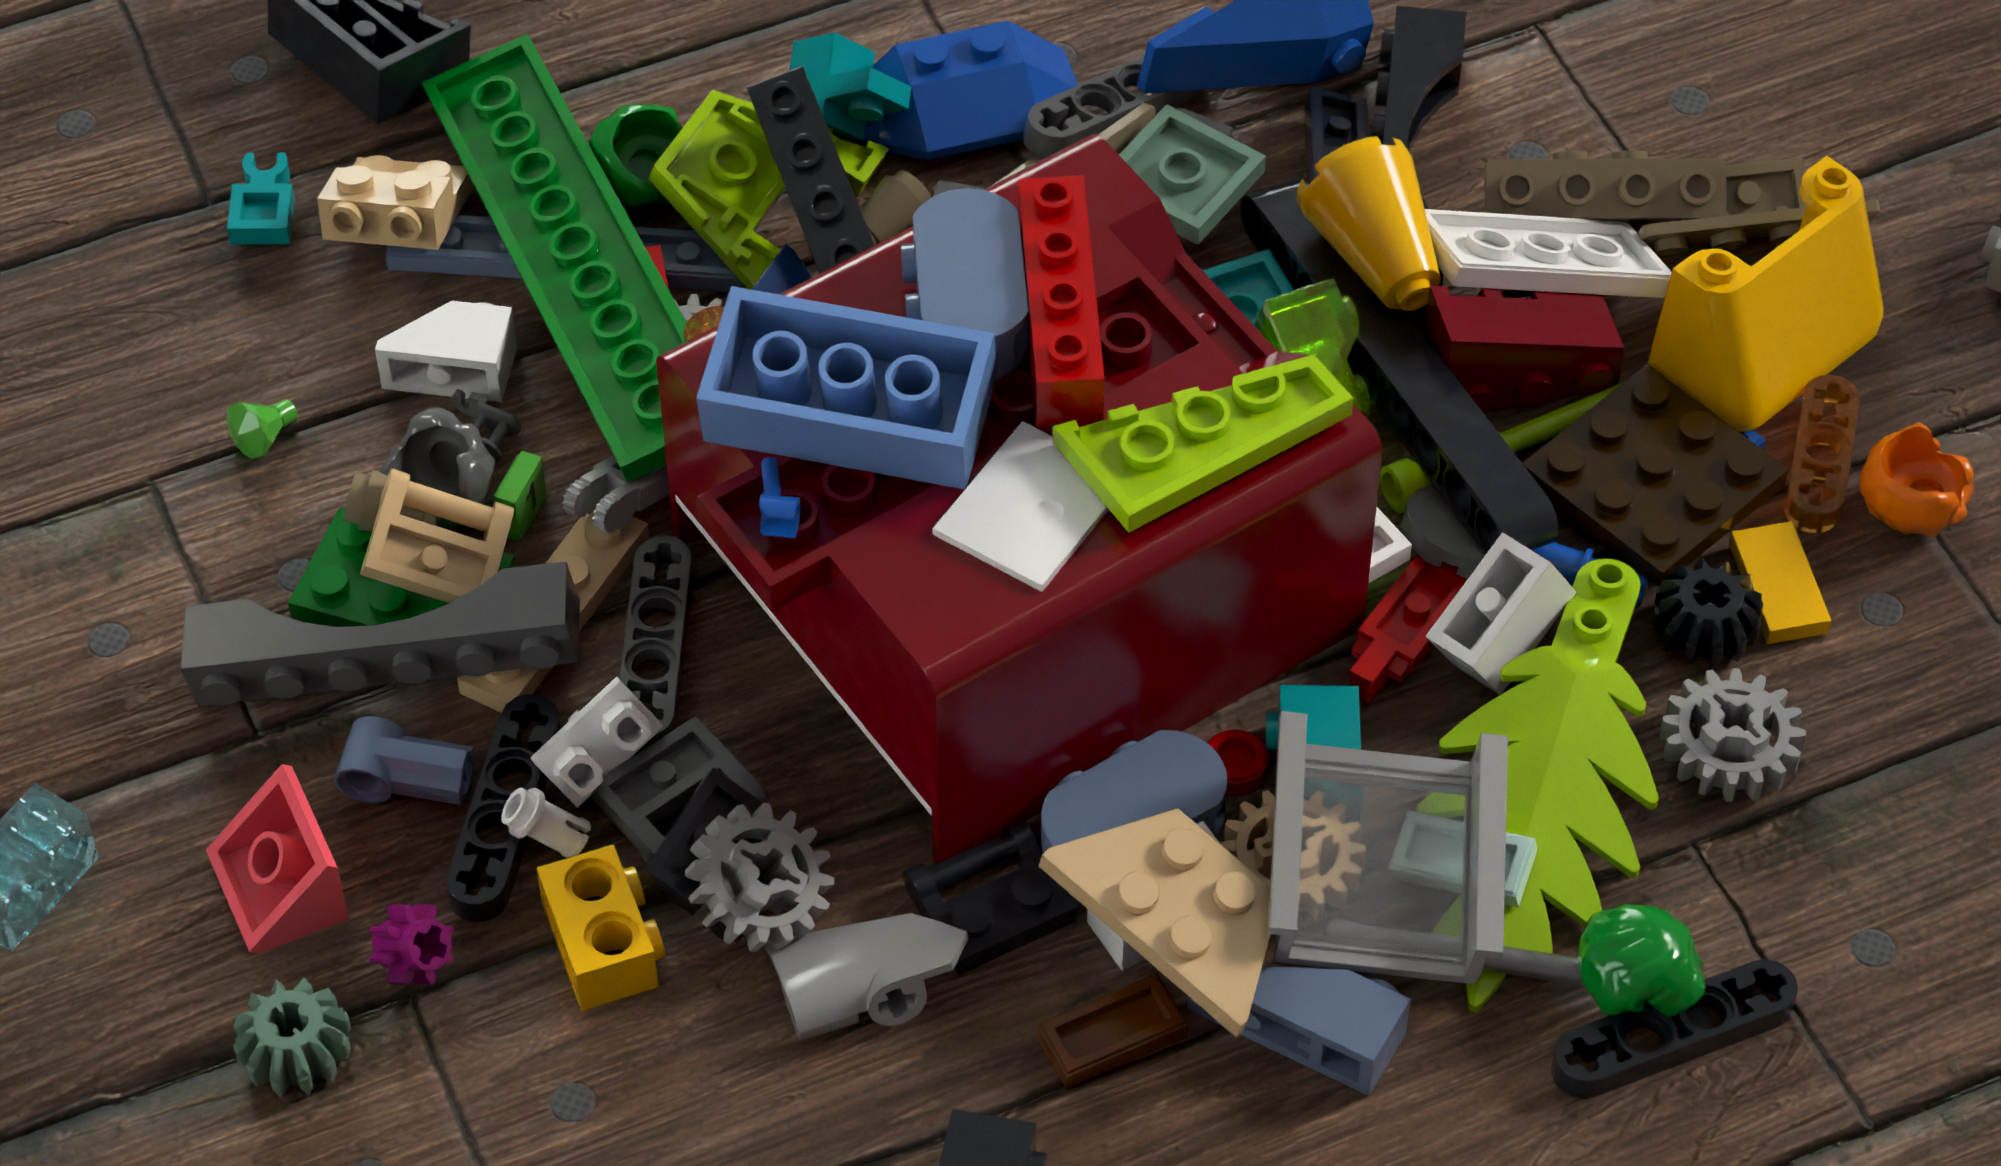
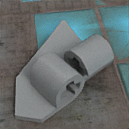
[765,913,969,1042]

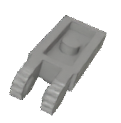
[562,455,669,534]

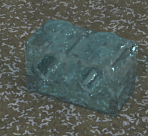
[0,783,99,952]

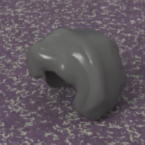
[379,407,495,532]

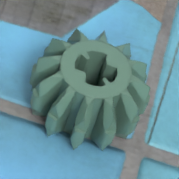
[233,977,351,1098]

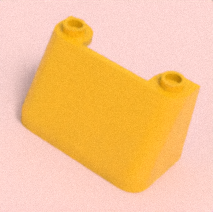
[1647,156,1884,432]

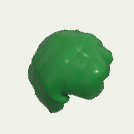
[589,104,683,209]
[1577,904,1706,1017]

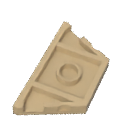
[1039,808,1271,1037]

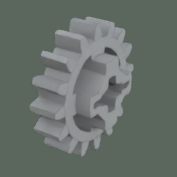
[1659,668,1806,802]
[685,803,835,952]

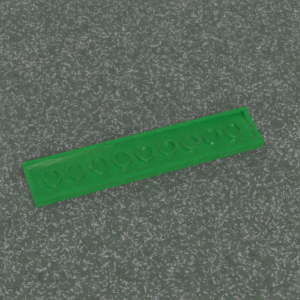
[422,33,695,483]

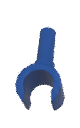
[759,457,801,539]

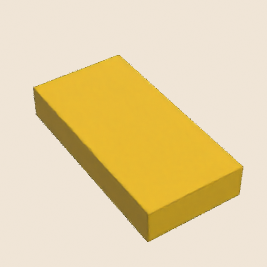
[1729,521,1831,644]

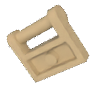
[360,468,514,603]

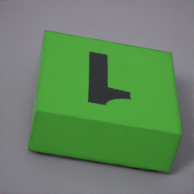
[494,451,547,542]

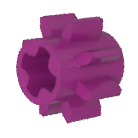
[369,904,454,985]

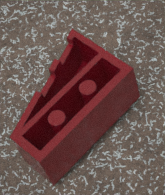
[1424,285,1625,413]

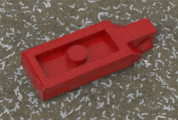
[1349,554,1467,705]

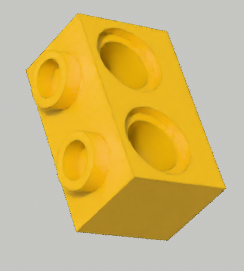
[536,844,666,1011]

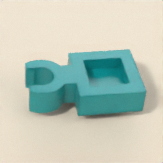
[227,152,295,245]

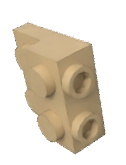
[317,155,474,250]

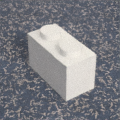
[1426,532,1576,695]

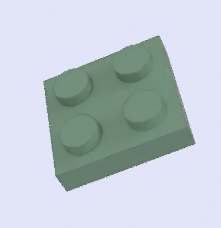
[1119,104,1266,245]

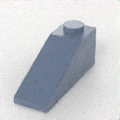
[1187,966,1411,1096]

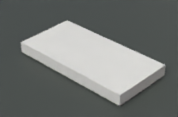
[1425,209,1672,298]

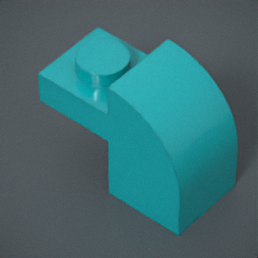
[789,32,911,141]

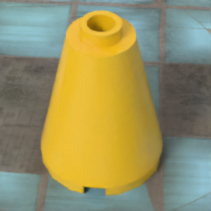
[1297,136,1441,311]

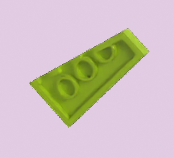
[1052,354,1354,532]

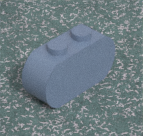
[901,188,1029,379]
[1041,730,1227,898]

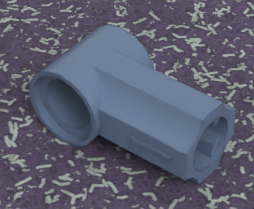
[334,716,475,805]

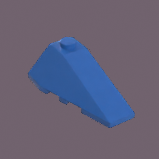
[1137,0,1374,93]

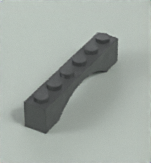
[180,561,580,706]

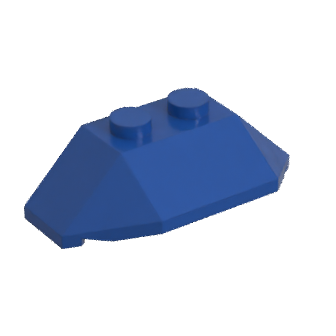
[854,21,1078,160]

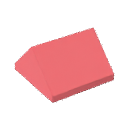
[206,764,349,954]

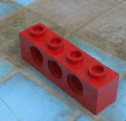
[1018,176,1105,433]

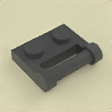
[591,716,768,864]

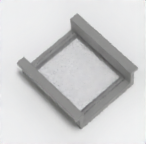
[1268,711,1508,984]

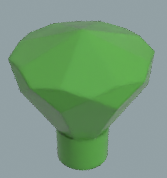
[227,399,298,459]

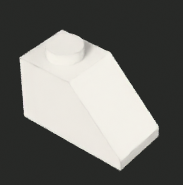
[375,301,517,403]

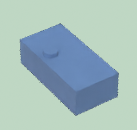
[696,286,997,489]

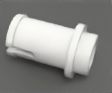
[501,788,591,858]

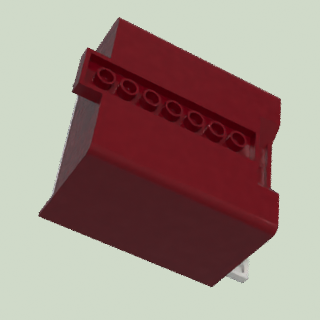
[656,134,1412,864]

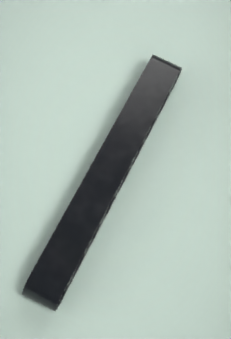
[1240,179,1559,554]

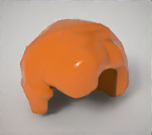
[1860,422,1974,537]

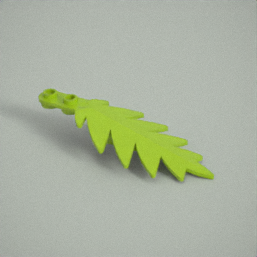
[1416,559,1659,1013]

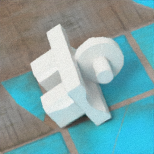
[530,676,664,808]

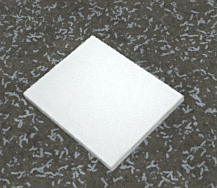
[933,421,1109,592]

